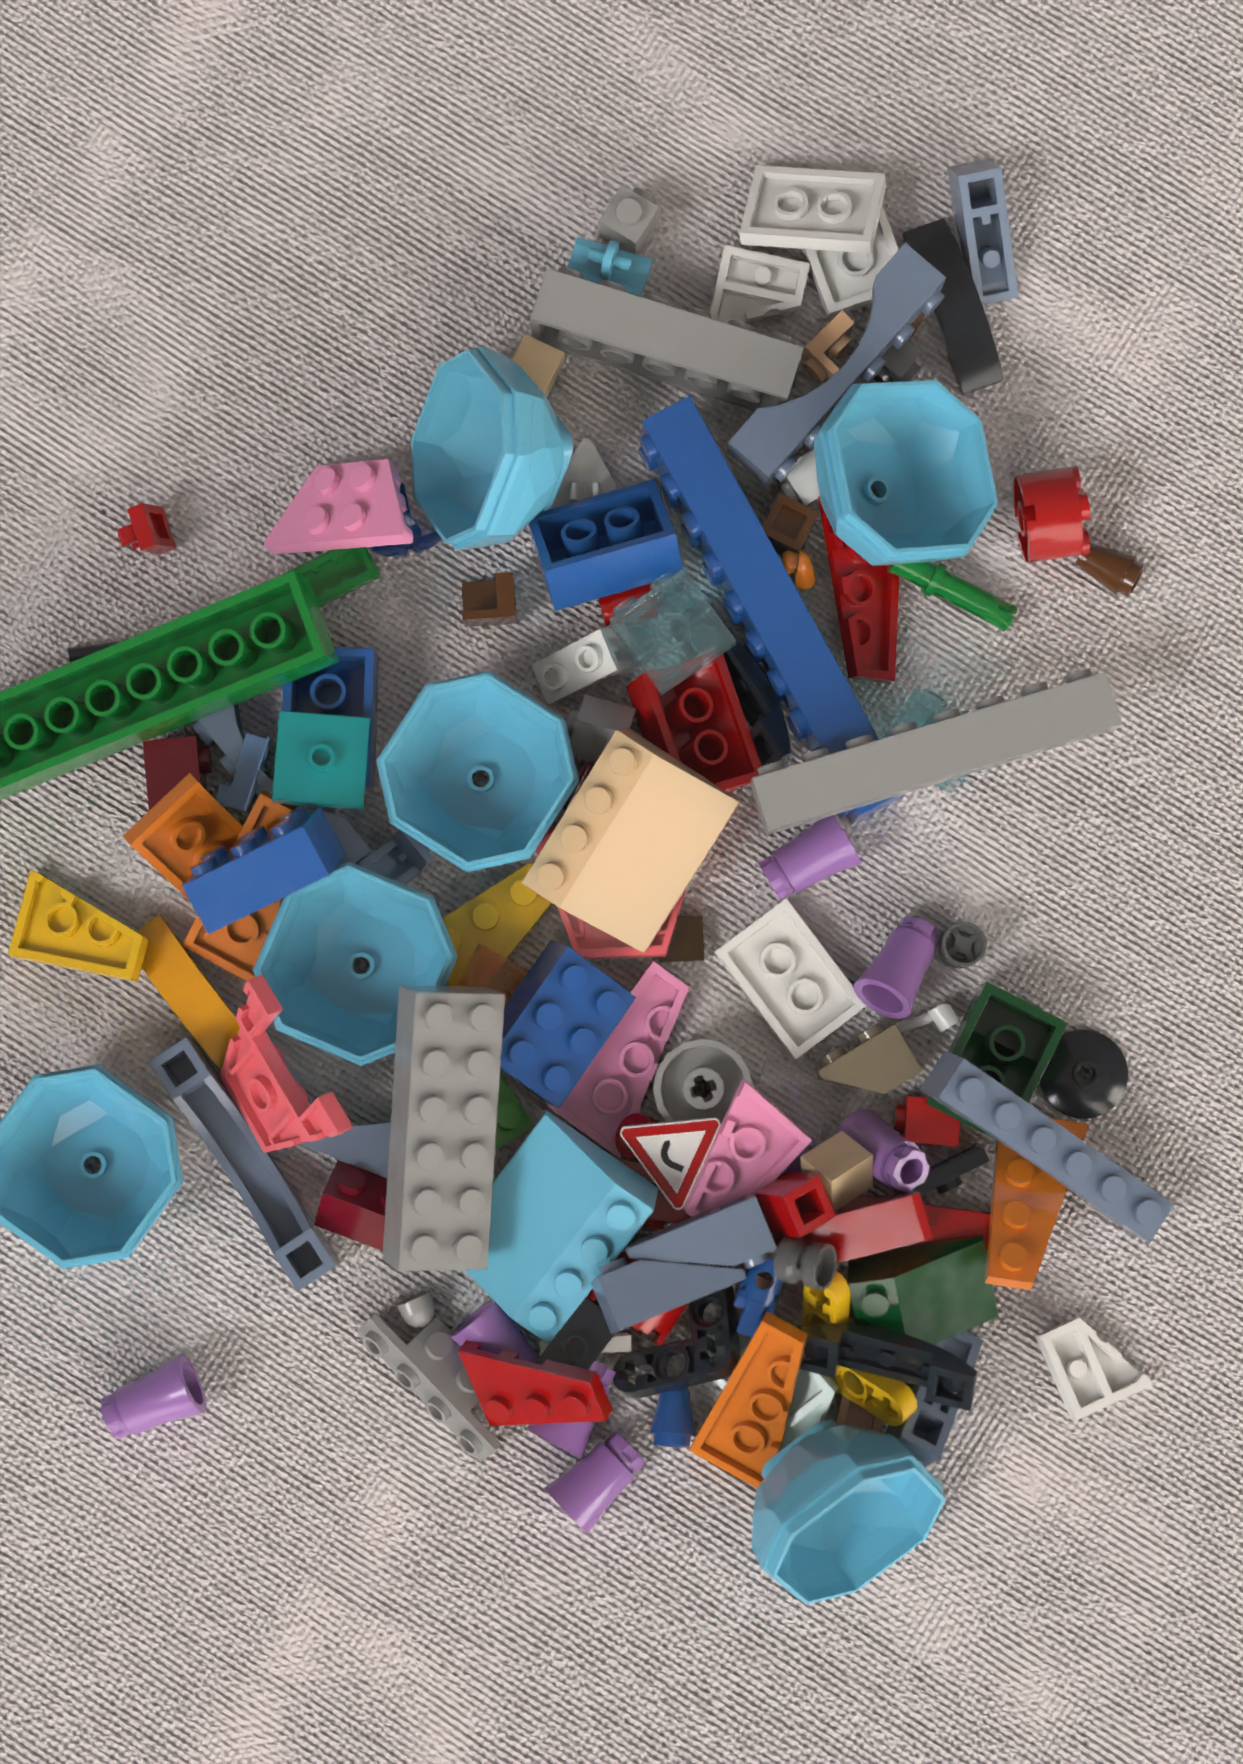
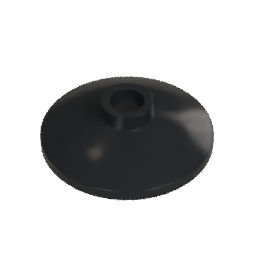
[1039,1029,1128,1119]

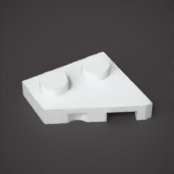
[710,245,810,324]
[1035,1318,1153,1420]

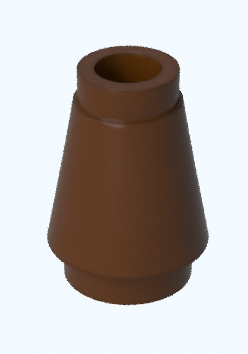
[1075,543,1145,597]

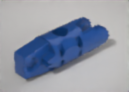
[733,1225,786,1338]

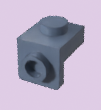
[357,830,433,885]

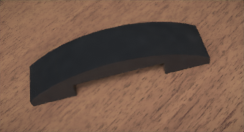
[902,218,1004,396]
[670,607,790,766]
[796,1323,977,1412]

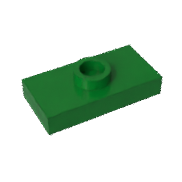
[282,547,381,608]

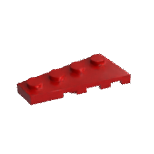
[818,496,899,683]

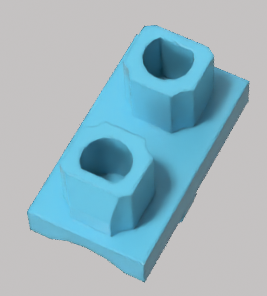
[567,237,653,297]

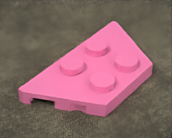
[263,459,414,555]

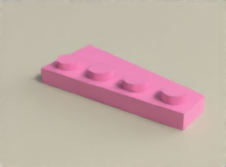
[546,961,689,1159]

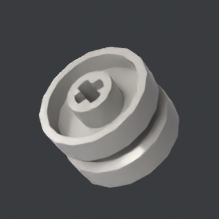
[652,1038,753,1123]

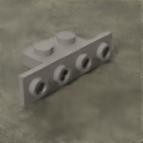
[356,1313,502,1462]

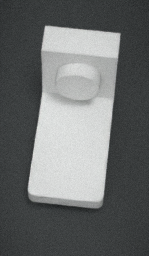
[532,626,643,704]

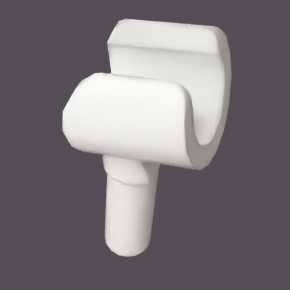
[895,1003,960,1033]

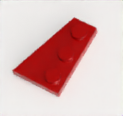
[458,1340,613,1426]

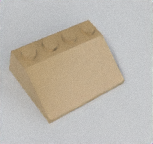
[522,728,741,953]

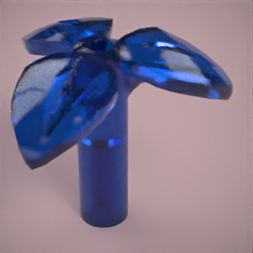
[371,482,442,557]

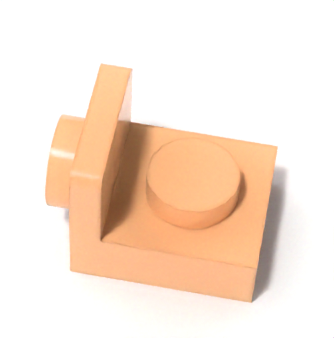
[802,310,855,383]

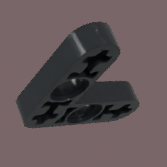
[613,1263,740,1398]

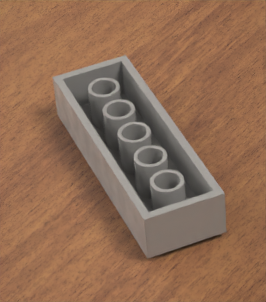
[530,267,804,411]
[382,985,505,1271]

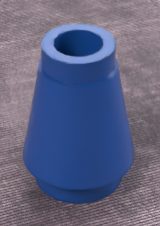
[650,1387,695,1448]

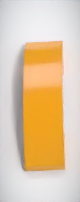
[137,914,240,1070]

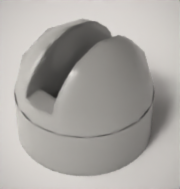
[396,1290,436,1328]

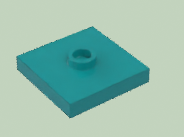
[272,711,370,810]

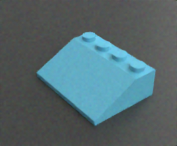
[465,1111,659,1344]

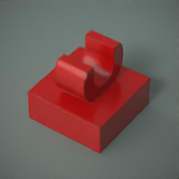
[117,503,176,554]

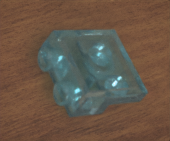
[609,568,736,695]

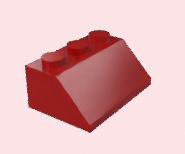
[626,651,762,793]

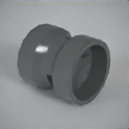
[937,922,987,969]
[773,1236,837,1291]

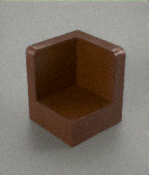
[762,492,819,555]
[462,572,517,627]

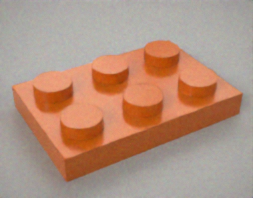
[123,773,243,901]

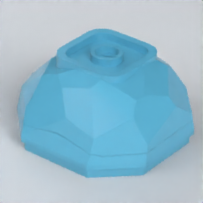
[411,346,573,549]
[814,380,998,566]
[376,671,579,872]
[253,862,458,1066]
[0,1064,183,1269]
[751,1420,946,1605]

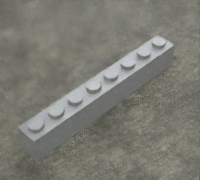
[750,669,1122,835]

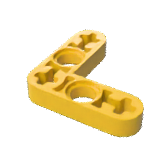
[802,1270,917,1426]

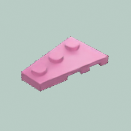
[684,1078,812,1217]

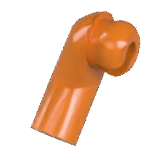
[781,550,816,590]

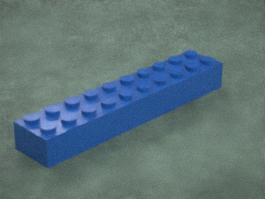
[638,396,903,825]

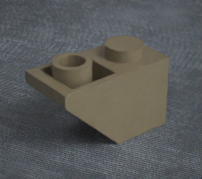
[815,1022,923,1094]

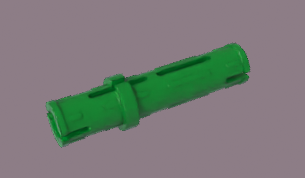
[887,561,1017,632]

